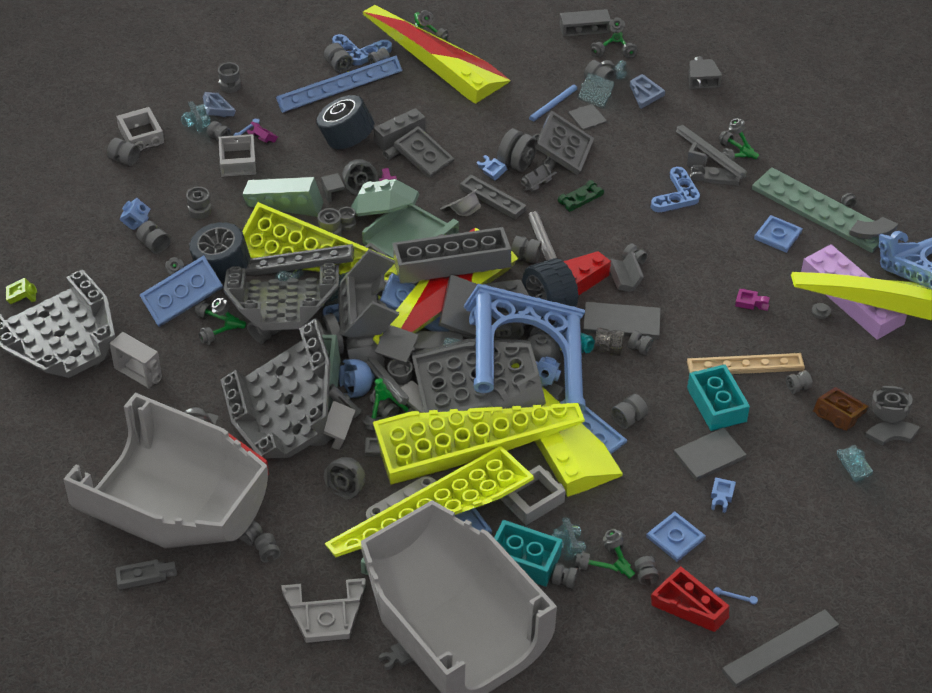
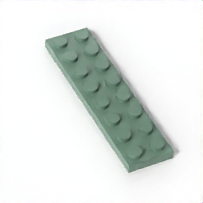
[752,167,889,253]

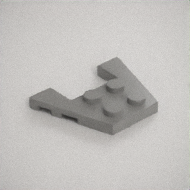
[281,578,366,643]

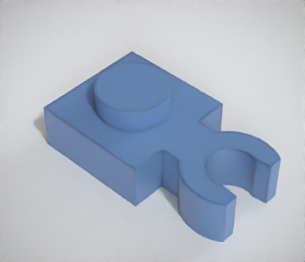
[477,155,508,180]
[711,477,735,513]

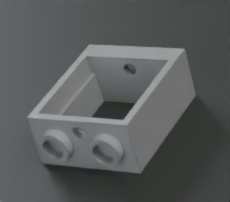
[116,107,164,151]
[219,134,256,177]
[109,332,162,388]
[500,465,566,525]

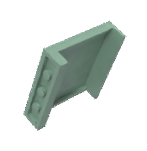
[362,205,459,259]

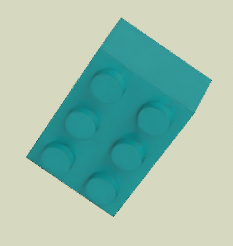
[687,364,750,431]
[494,520,562,587]

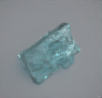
[181,101,211,133]
[836,445,873,482]
[551,518,586,561]

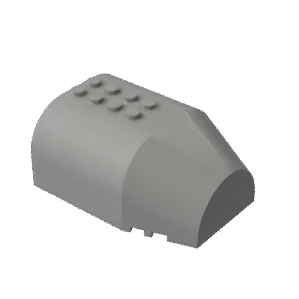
[63,393,268,548]
[361,500,557,693]

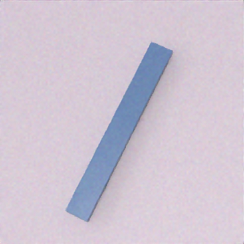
[276,56,402,113]

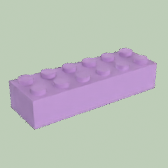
[801,244,907,339]

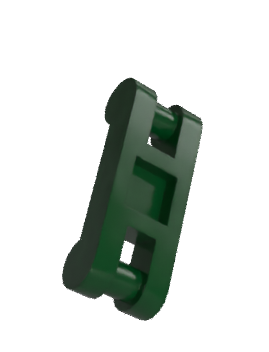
[558,180,604,212]

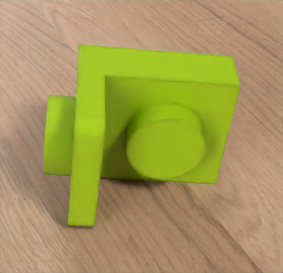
[6,278,37,304]

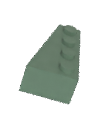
[242,177,324,217]

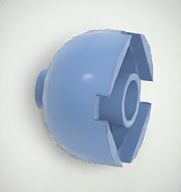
[339,359,374,398]

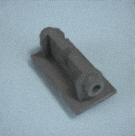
[521,164,557,192]

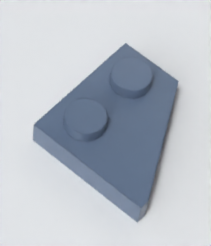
[630,74,665,109]
[203,92,236,117]

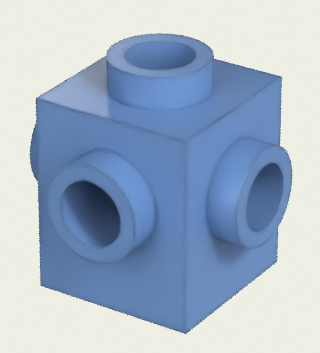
[119,198,150,230]
[536,357,561,386]

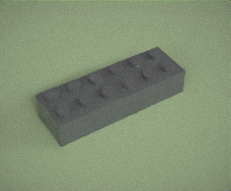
[392,227,511,283]

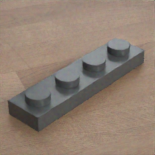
[460,175,526,220]

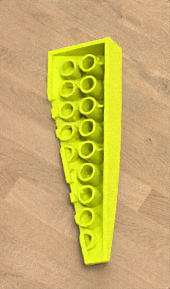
[242,202,398,280]

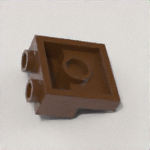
[813,387,869,431]

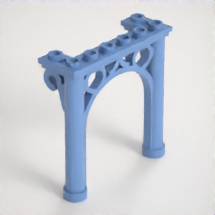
[879,231,932,289]
[464,284,586,412]

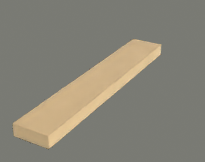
[687,353,805,374]

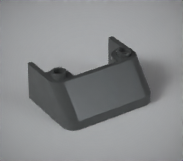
[338,249,399,338]

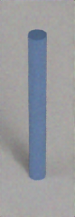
[529,85,577,122]

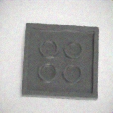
[534,111,594,175]

